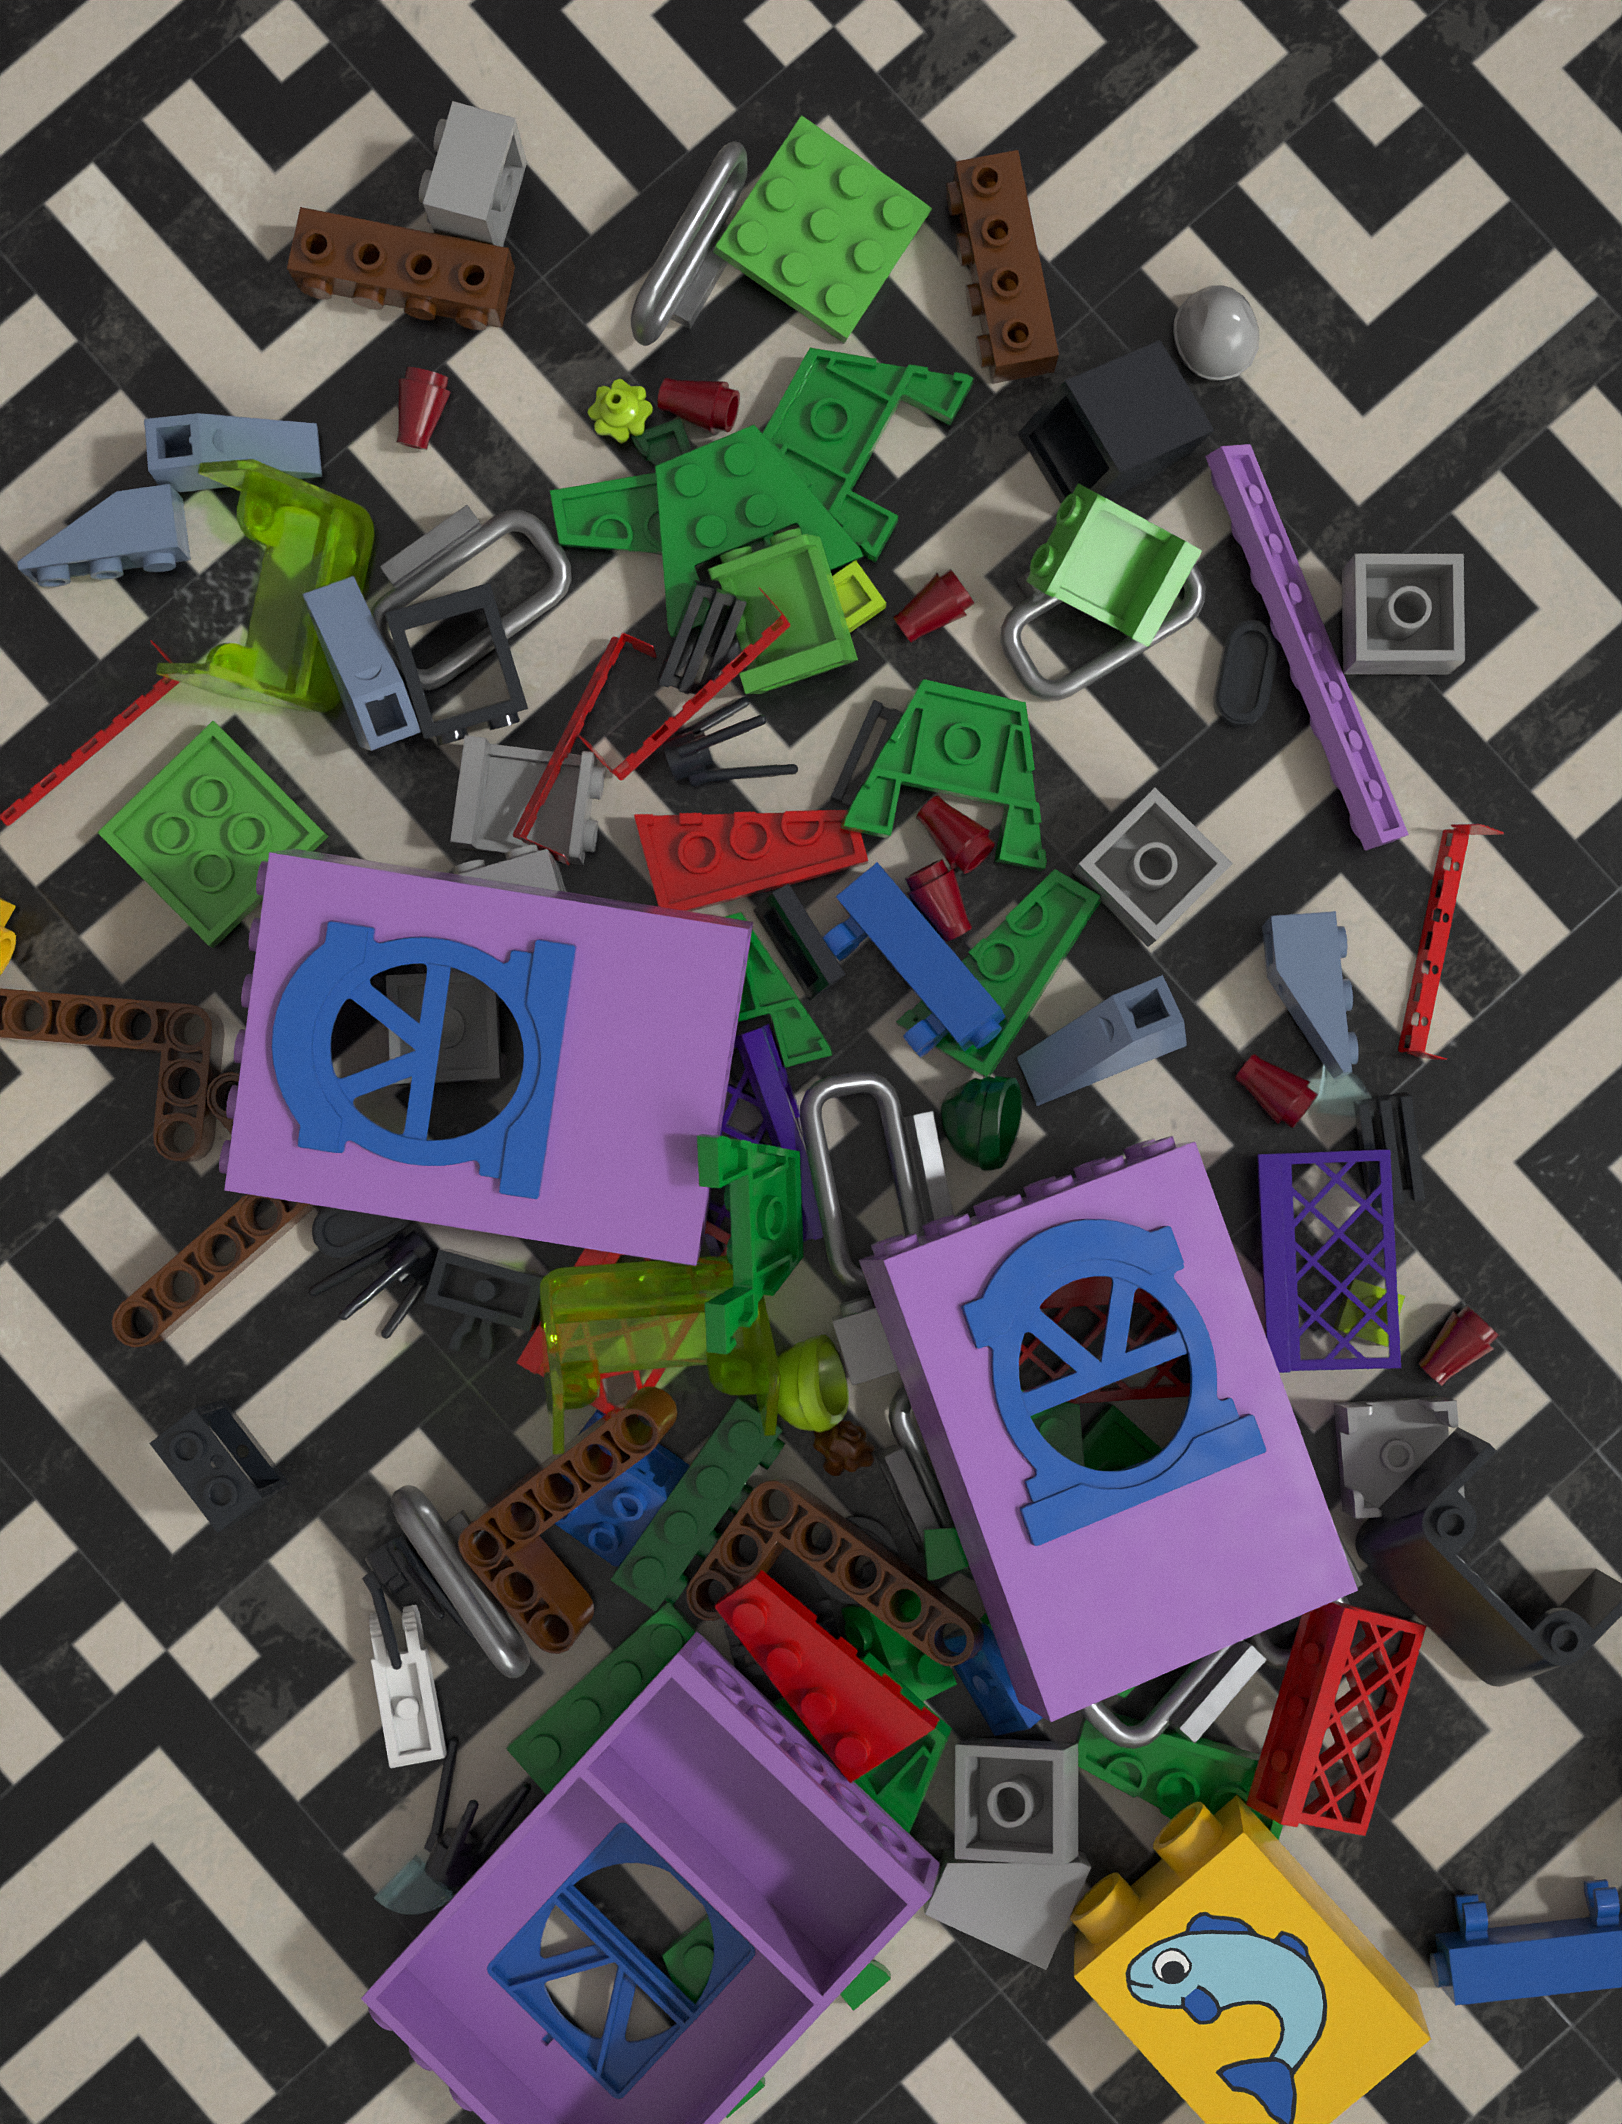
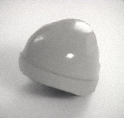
[1173,285,1259,381]

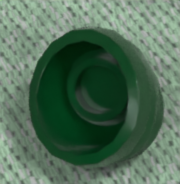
[941,1076,1022,1171]

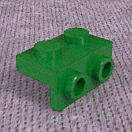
[842,1589,957,1701]

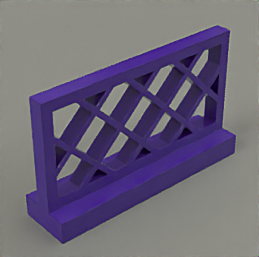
[704,1024,823,1268]
[1257,1149,1401,1373]

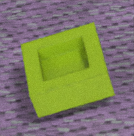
[832,560,886,632]
[1333,1279,1405,1347]

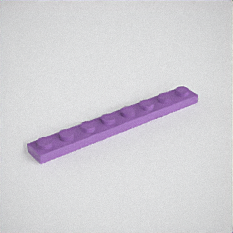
[1205,444,1409,850]

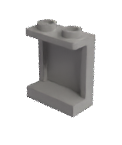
[450,735,605,865]

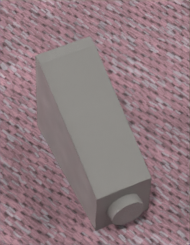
[923,1849,1091,1970]

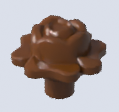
[813,1420,874,1476]

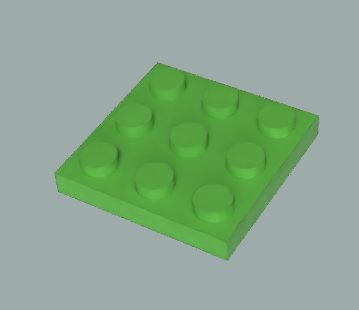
[713,115,932,343]
[97,721,329,948]

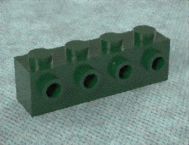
[611,1394,786,1612]

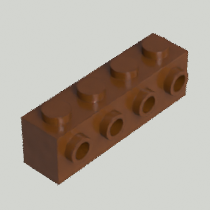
[946,150,1059,384]
[287,207,515,330]

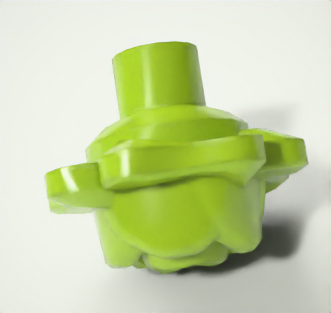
[588,379,653,443]

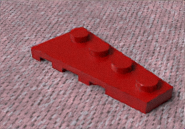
[634,810,868,912]
[714,1570,940,1783]

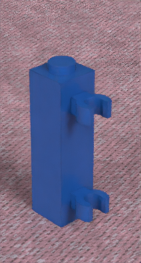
[823,862,1006,1058]
[1430,1879,1622,2006]

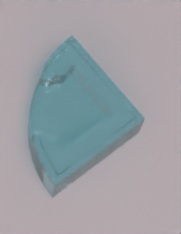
[1317,1064,1374,1119]
[374,1855,454,1915]

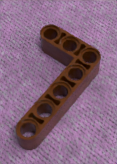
[0,988,225,1162]
[112,1072,318,1348]
[458,1387,677,1654]
[686,1479,984,1666]

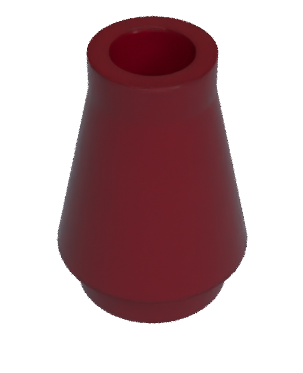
[396,367,451,451]
[658,378,740,435]
[893,568,975,643]
[916,795,995,874]
[905,859,972,942]
[1235,1054,1319,1128]
[1418,1305,1499,1386]

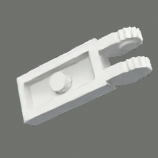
[369,1605,447,1768]

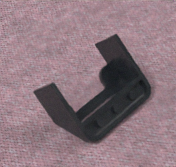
[1355,1427,1622,1687]

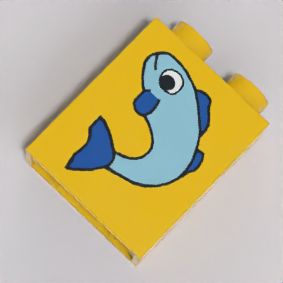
[1070,1795,1431,2124]

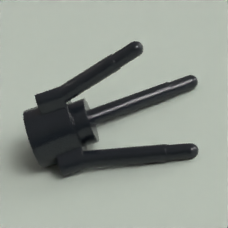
[663,697,798,787]
[308,1230,437,1339]
[362,1536,476,1670]
[424,1738,531,1887]

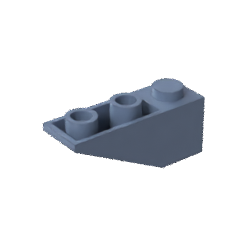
[144,413,322,493]
[17,484,191,587]
[302,576,421,751]
[1262,911,1358,1079]
[1017,975,1187,1106]

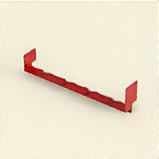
[578,587,790,781]
[512,632,657,865]
[0,640,183,826]
[1398,824,1504,1060]

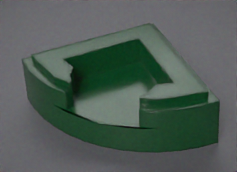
[631,418,692,468]

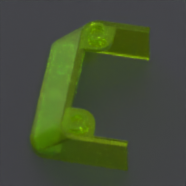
[156,459,374,713]
[540,1255,781,1454]

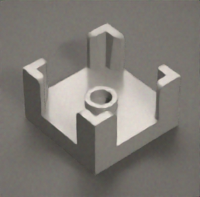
[386,971,508,1087]
[1334,1396,1465,1519]

